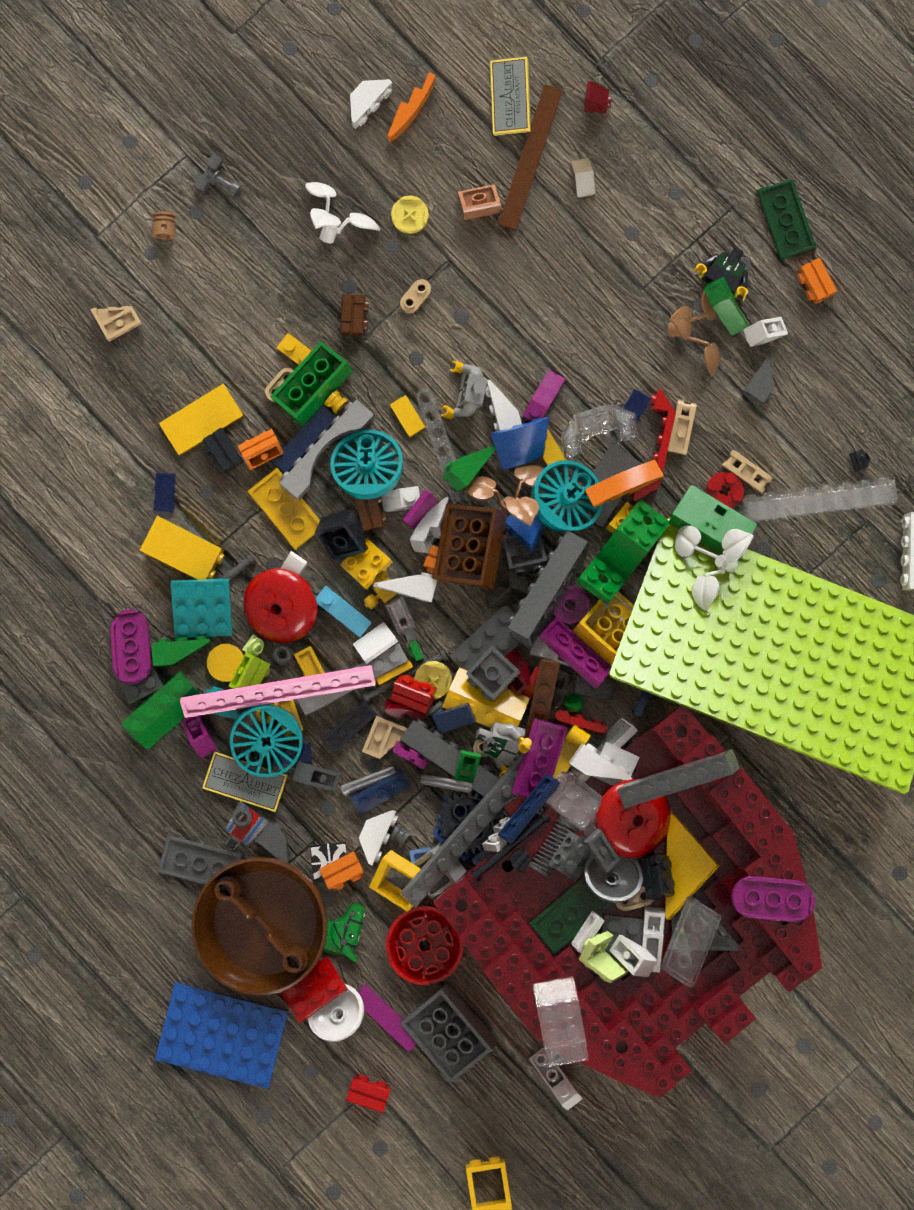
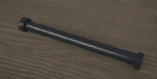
[470,812,550,881]

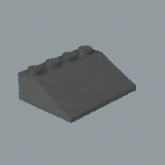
[400,982,498,1083]

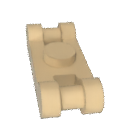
[721,450,773,494]

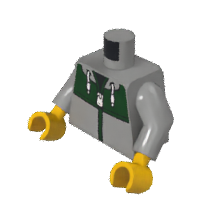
[441,361,487,420]
[476,722,532,778]

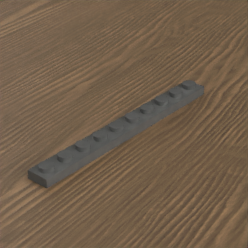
[400,753,523,907]

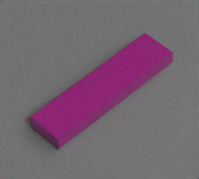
[358,983,417,1052]

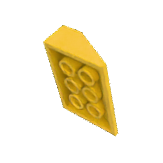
[572,591,634,666]

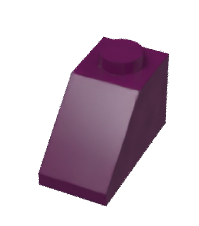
[181,715,217,758]

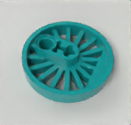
[330,430,403,500]
[531,460,603,533]
[229,704,303,778]

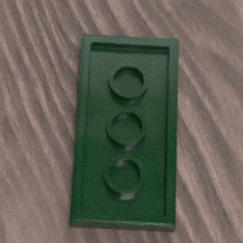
[756,178,817,261]
[529,876,614,954]

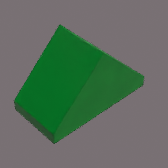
[454,750,481,783]

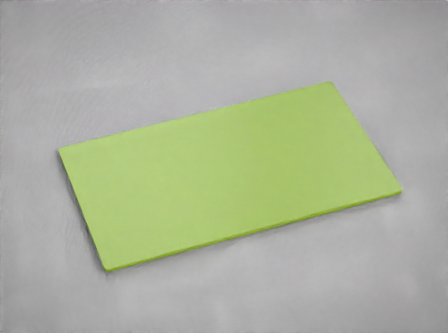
[609,518,914,794]

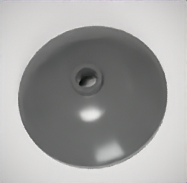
[584,855,643,903]

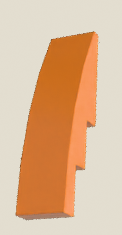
[387,72,436,143]
[585,460,664,508]

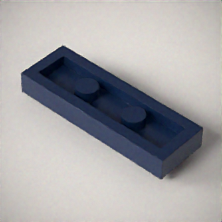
[350,769,411,815]

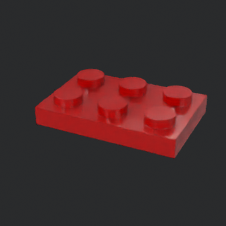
[281,956,349,1023]

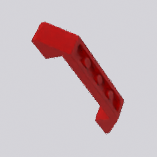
[629,390,676,503]

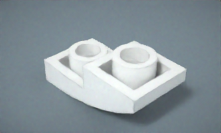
[482,817,510,852]

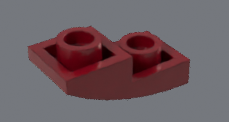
[384,699,425,721]

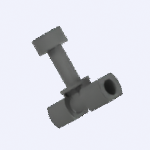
[193,154,242,198]

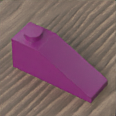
[522,370,565,423]

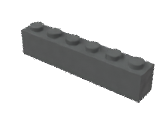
[400,719,500,797]
[617,749,740,808]

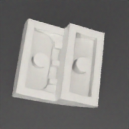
[353,622,398,664]

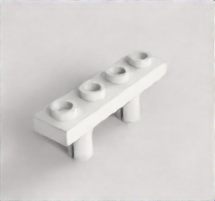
[900,512,914,591]

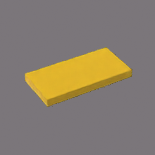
[159,383,244,456]
[248,468,320,551]

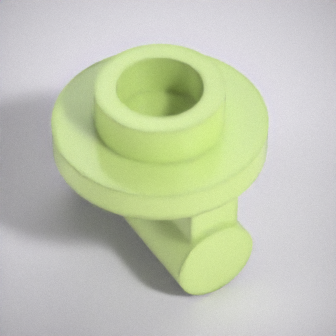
[242,634,264,656]

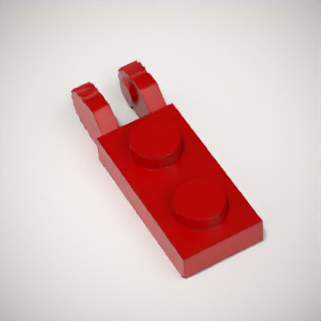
[554,710,607,734]

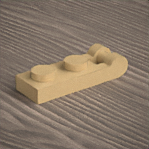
[667,400,697,456]

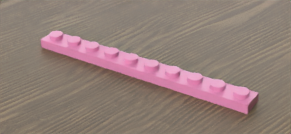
[180,665,376,718]

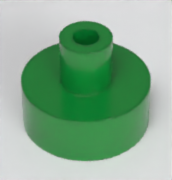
[564,694,584,714]

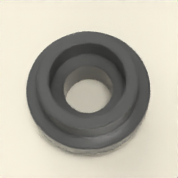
[273,645,292,665]
[232,808,252,828]

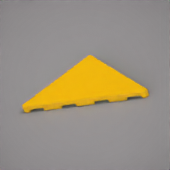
[665,812,720,920]

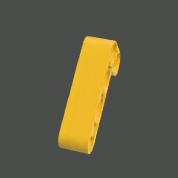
[548,725,591,799]

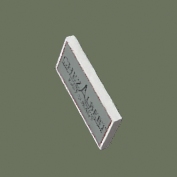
[567,718,638,784]

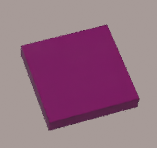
[403,489,439,531]

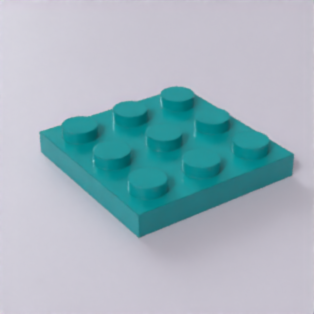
[171,578,233,638]

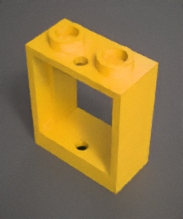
[369,850,421,912]
[466,1157,512,1210]

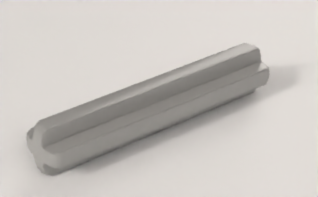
[341,767,395,795]
[420,774,472,793]

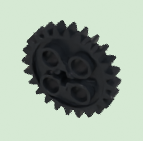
[435,792,497,855]

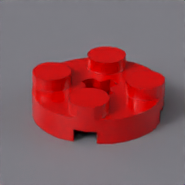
[705,472,744,509]

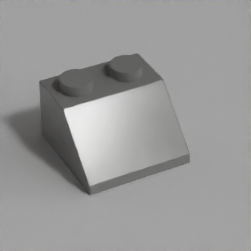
[413,841,466,899]

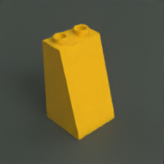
[140,516,225,580]

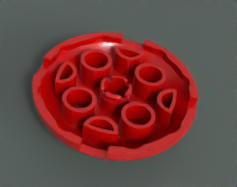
[243,568,318,643]
[595,779,671,858]
[386,906,464,985]

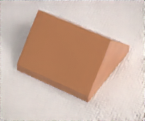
[458,184,501,220]

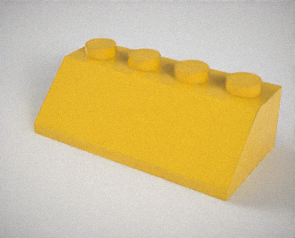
[442,667,530,728]

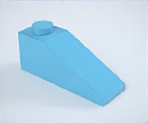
[315,586,372,637]

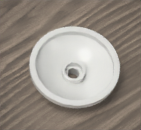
[308,985,364,1042]

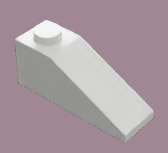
[373,572,437,602]

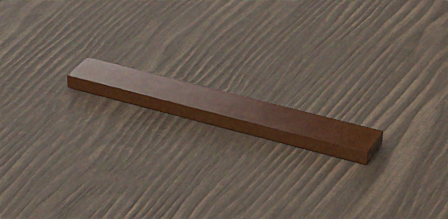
[498,85,563,231]

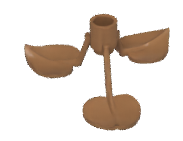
[668,291,720,377]
[461,463,544,526]

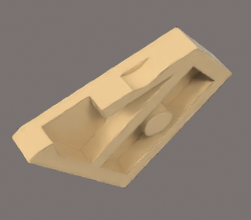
[90,306,142,342]
[362,716,407,759]

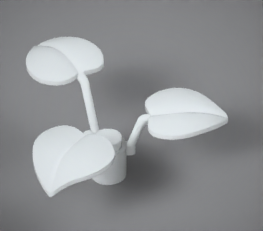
[305,182,380,243]
[675,525,754,611]

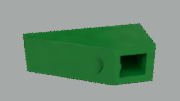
[152,636,212,667]

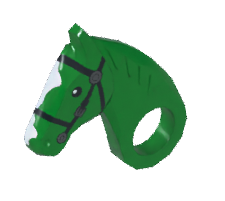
[323,903,365,963]

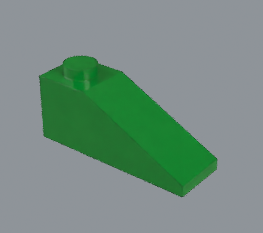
[704,277,749,336]
[442,446,495,492]

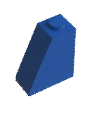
[505,492,552,553]

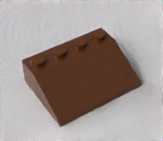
[433,504,507,589]

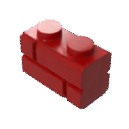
[391,675,437,714]
[346,1074,391,1113]

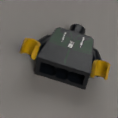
[693,247,748,301]

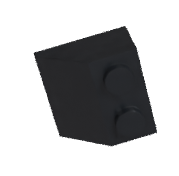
[314,509,366,560]

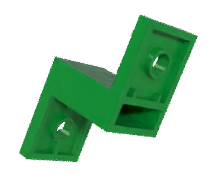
[576,499,671,605]

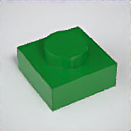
[407,640,424,662]

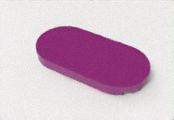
[110,609,152,685]
[731,876,815,922]

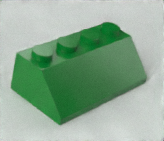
[270,341,353,427]
[121,670,201,750]

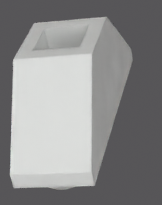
[350,79,393,129]
[359,810,398,865]

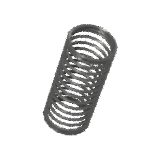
[528,816,580,879]

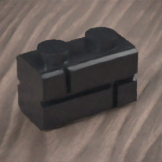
[202,428,244,474]
[640,854,675,900]

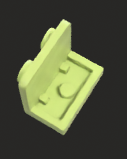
[578,931,629,983]

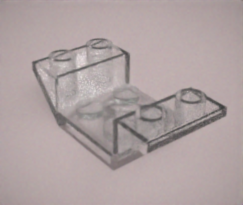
[561,404,637,459]
[542,771,602,840]
[532,977,589,1068]

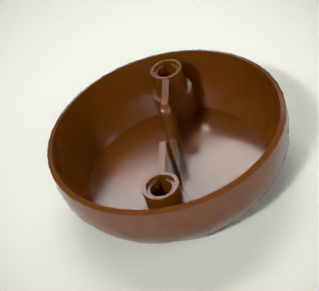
[192,857,328,995]

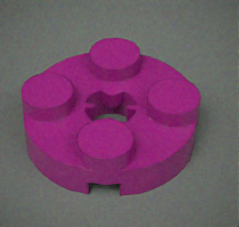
[553,586,589,624]
[391,741,430,770]

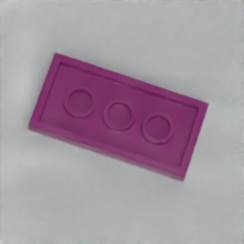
[538,618,612,689]
[511,718,568,798]

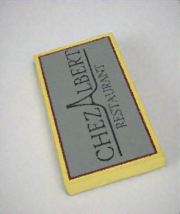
[490,57,531,136]
[202,752,288,812]

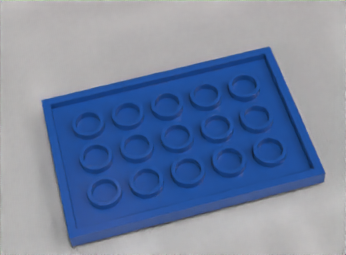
[155,982,288,1089]

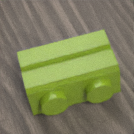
[229,652,271,689]

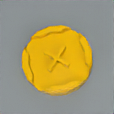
[207,644,244,682]

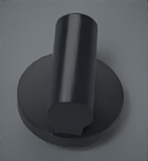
[849,450,870,472]
[511,850,530,870]

